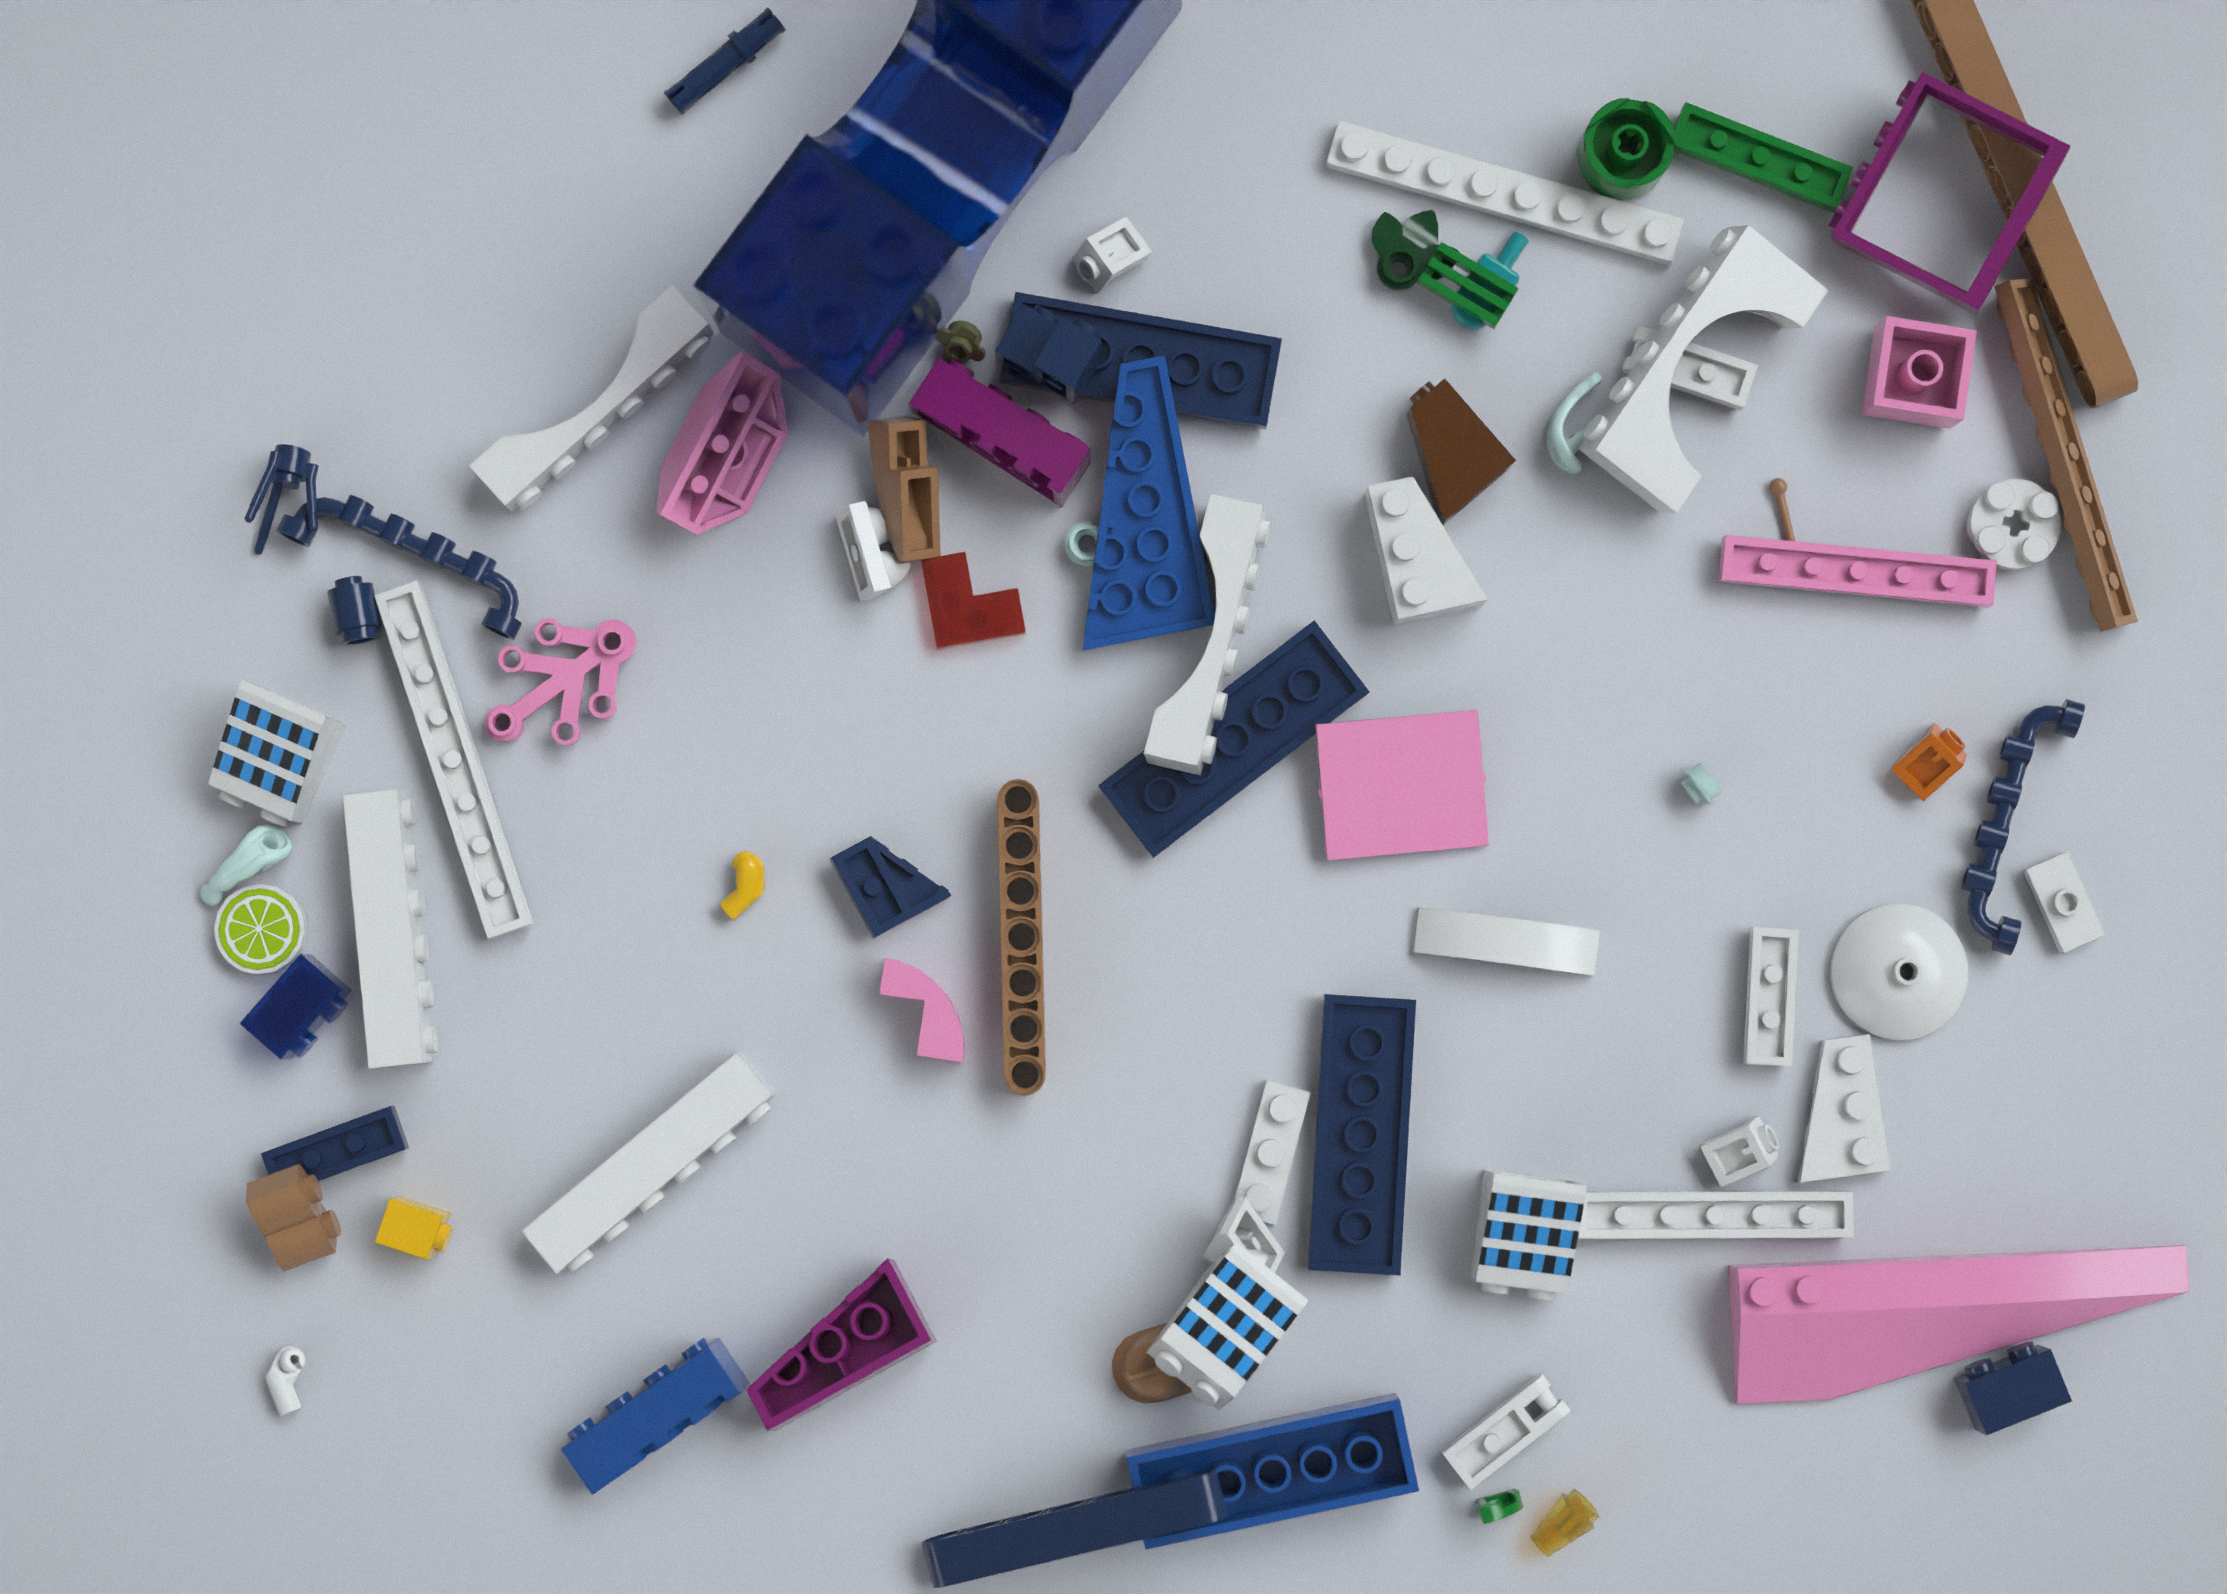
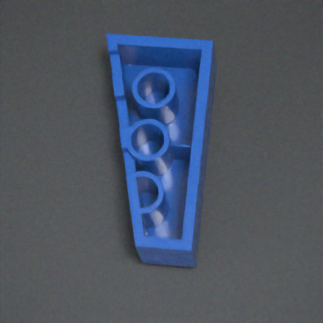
[561,1338,750,1495]

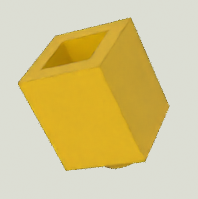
[375,1196,453,1260]

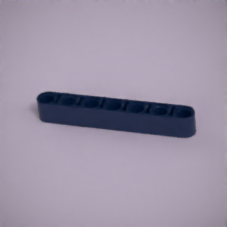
[921,1468,1229,1588]

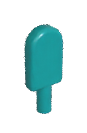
[1452,232,1529,329]

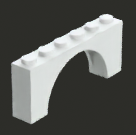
[1578,225,1828,513]

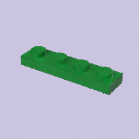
[1674,102,1853,213]

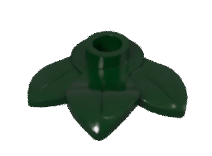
[1372,210,1459,291]

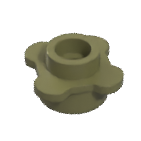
[935,320,986,362]

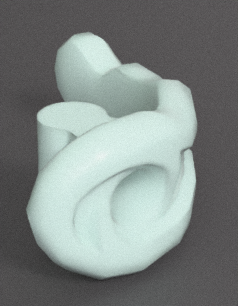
[1546,372,1603,474]
[200,824,292,906]

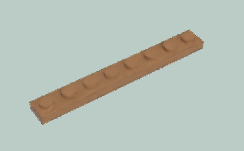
[1994,278,2138,632]

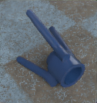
[244,444,319,555]

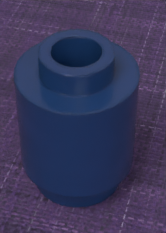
[327,576,381,645]

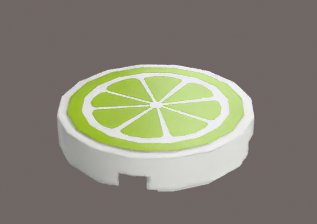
[214,884,309,975]

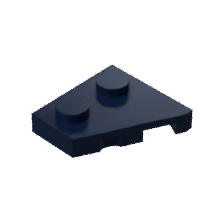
[830,836,951,939]

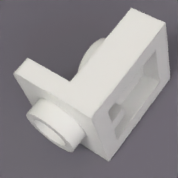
[1072,217,1152,294]
[1700,1116,1779,1188]

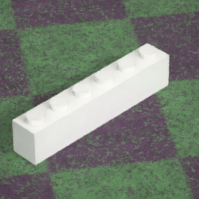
[343,789,438,1069]
[521,1053,775,1274]

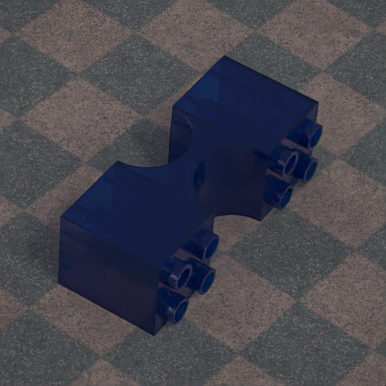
[693,0,1182,437]

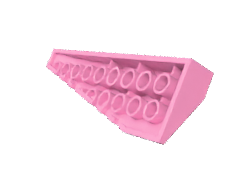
[1728,1245,2189,1404]

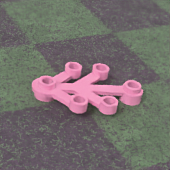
[485,618,637,746]

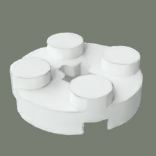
[1967,479,2061,571]

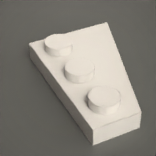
[1797,1034,1891,1183]

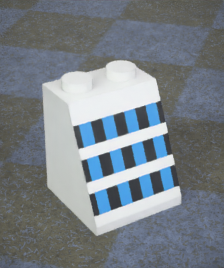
[208,680,347,827]
[1471,1169,1587,1300]
[1146,1242,1309,1410]

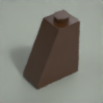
[1406,378,1516,525]

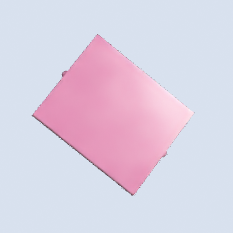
[1315,710,1489,861]

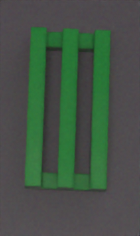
[1417,242,1519,329]

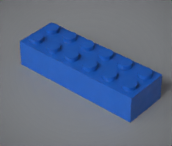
[1126,1393,1419,1550]

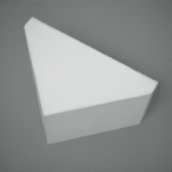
[1203,1196,1285,1273]

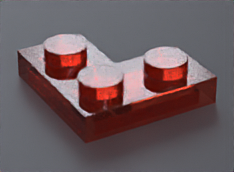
[921,552,1026,650]

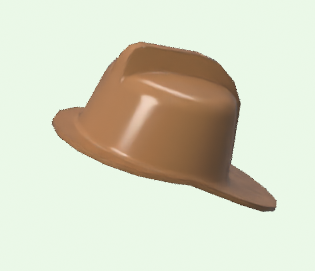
[1112,1322,1192,1404]

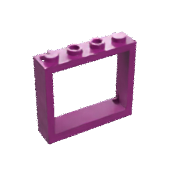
[1828,72,2071,315]

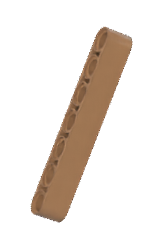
[997,779,1046,1096]

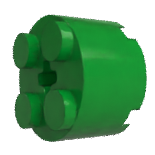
[1577,98,1675,201]

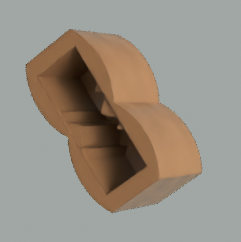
[246,1164,341,1271]

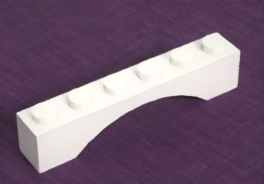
[469,284,714,512]
[1144,494,1271,775]

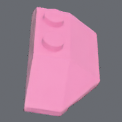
[657,351,788,535]

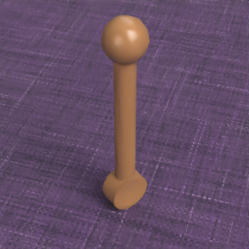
[1769,478,1795,541]

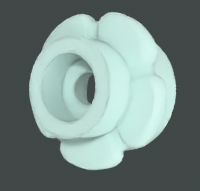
[1680,763,1722,805]

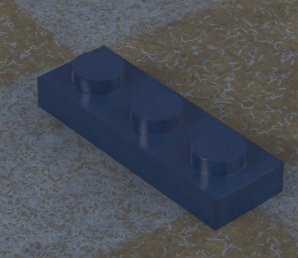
[261,1105,409,1182]

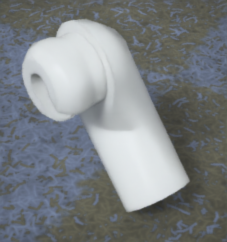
[266,1346,306,1416]

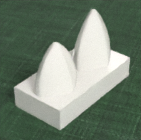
[835,501,911,602]

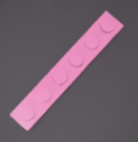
[1719,535,1997,608]

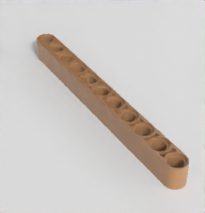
[1910,0,2138,408]

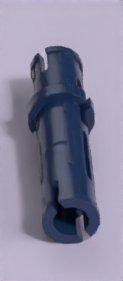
[663,7,786,115]

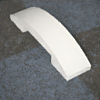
[1413,907,1600,976]

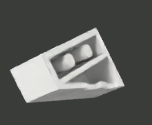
[1364,476,1488,625]

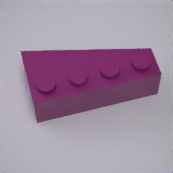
[908,358,1091,508]
[746,1258,937,1431]

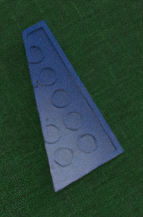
[1082,355,1215,650]

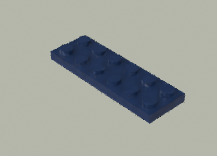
[1000,292,1282,429]
[1098,620,1370,858]
[1308,994,1416,1276]

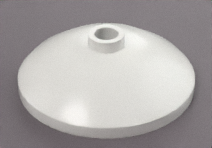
[1830,904,1968,1040]

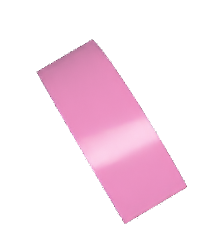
[879,958,965,1062]

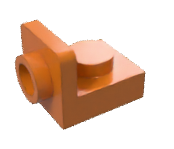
[1891,723,1967,801]

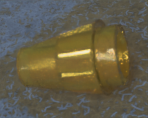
[1530,1489,1600,1557]

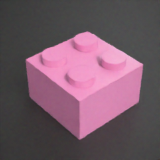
[1861,316,1977,429]

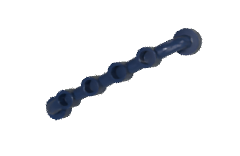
[276,495,522,640]
[1961,699,2085,956]

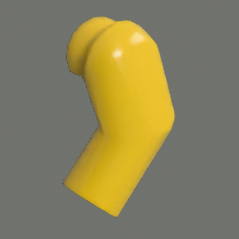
[719,851,765,920]

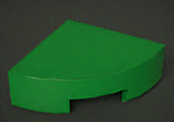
[1475,1488,1523,1524]

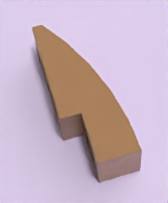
[868,416,941,562]

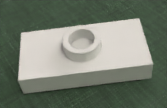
[2022,852,2105,954]

